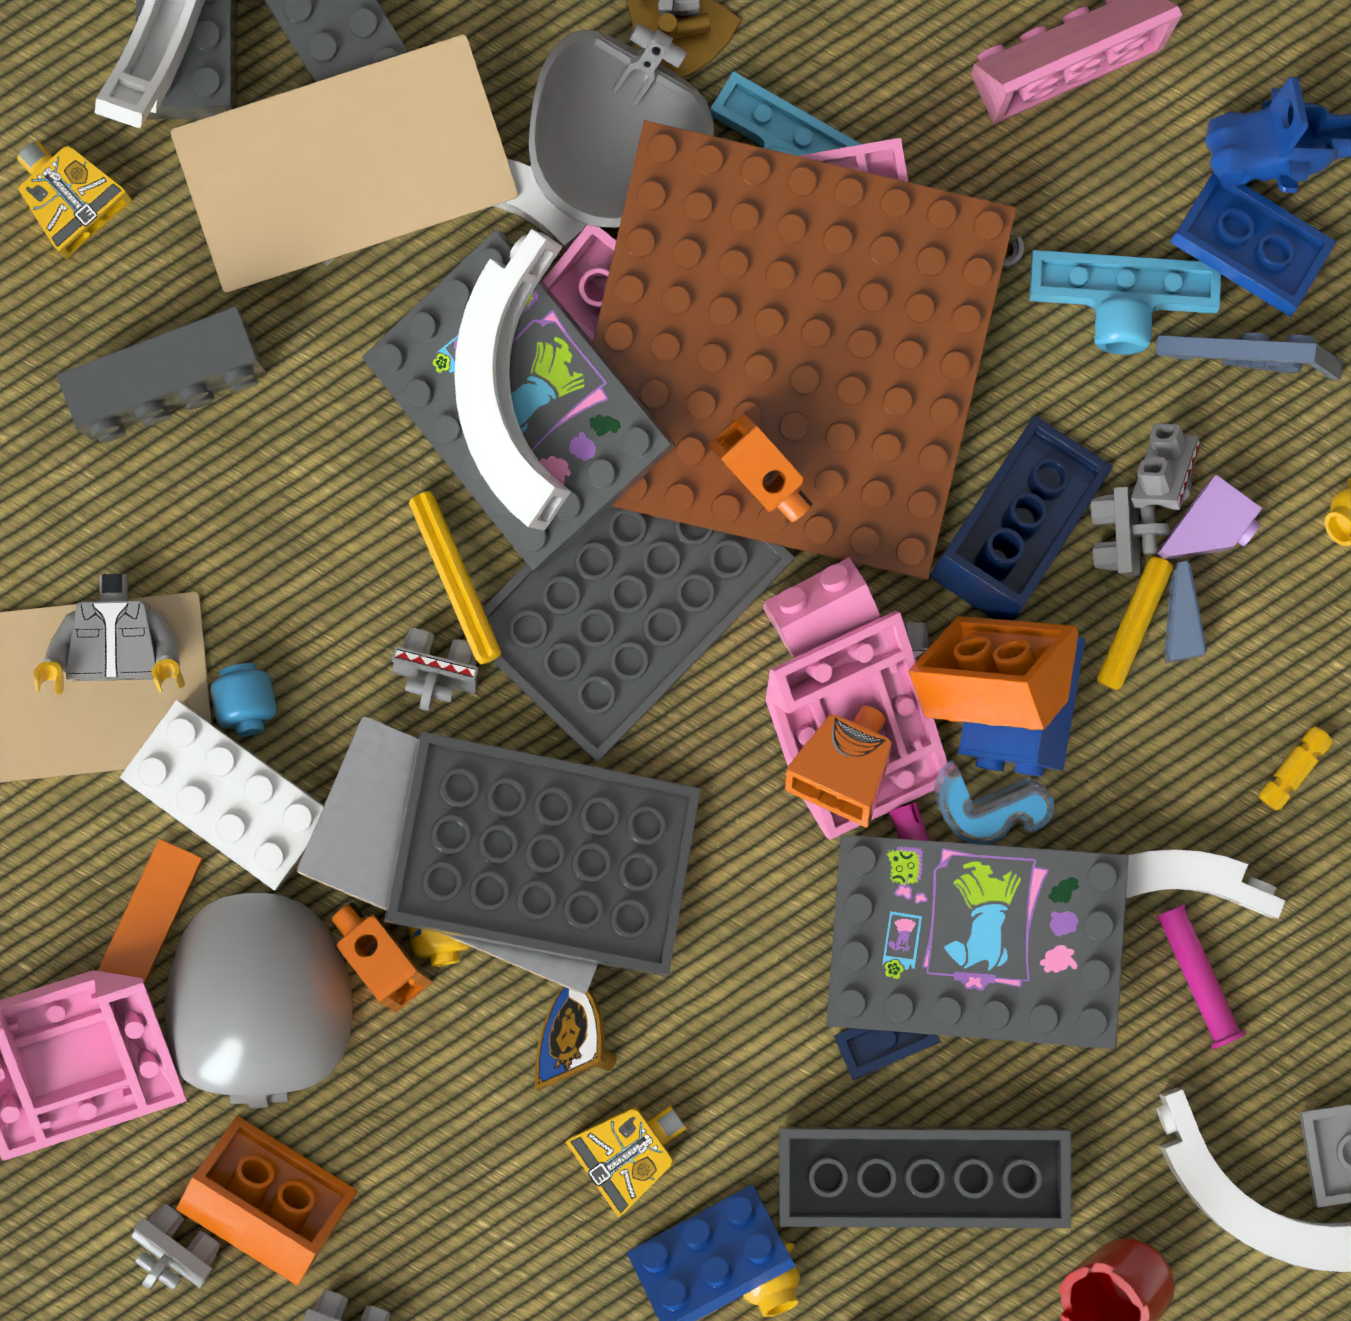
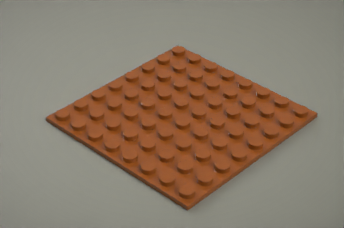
[593,120,1017,580]

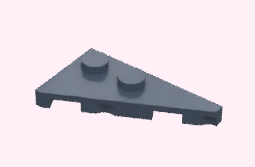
[1156,333,1343,380]

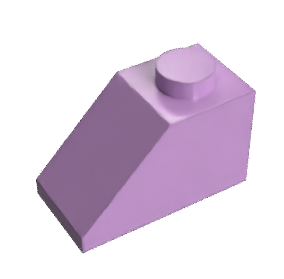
[1154,475,1262,560]

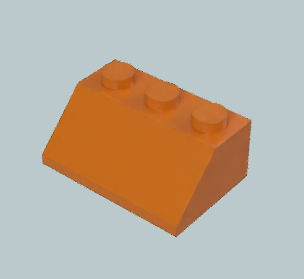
[908,616,1079,730]
[176,1115,358,1286]

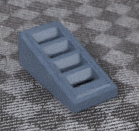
[1164,561,1207,664]

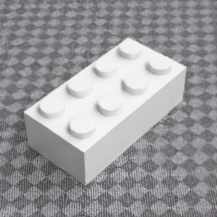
[119,700,324,891]

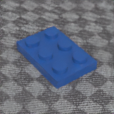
[1170,172,1336,317]
[626,1184,796,1321]

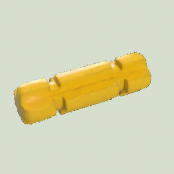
[1259,726,1333,811]

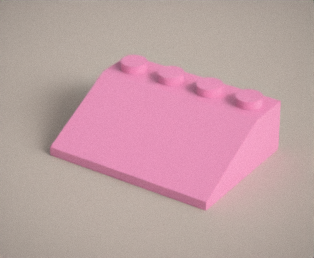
[971,0,1182,124]

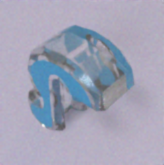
[934,760,1055,845]

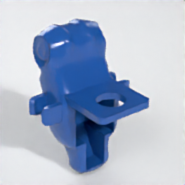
[1205,77,1351,193]

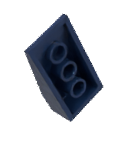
[929,415,1113,621]

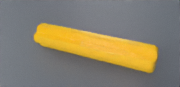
[1097,556,1173,690]

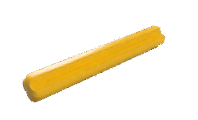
[409,491,501,664]

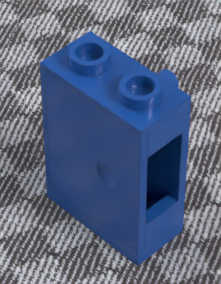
[958,636,1085,777]

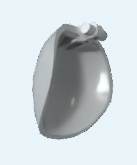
[529,23,714,227]
[164,893,353,1108]

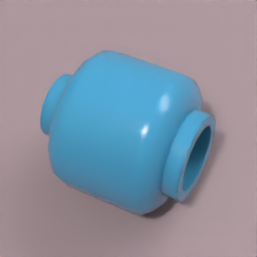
[210,663,277,737]

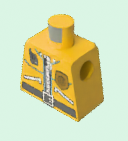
[17,140,132,260]
[566,1105,687,1218]

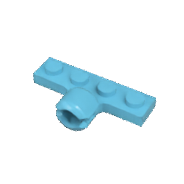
[710,71,862,156]
[1029,250,1221,355]

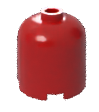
[1058,1238,1175,1321]

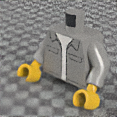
[34,574,185,695]

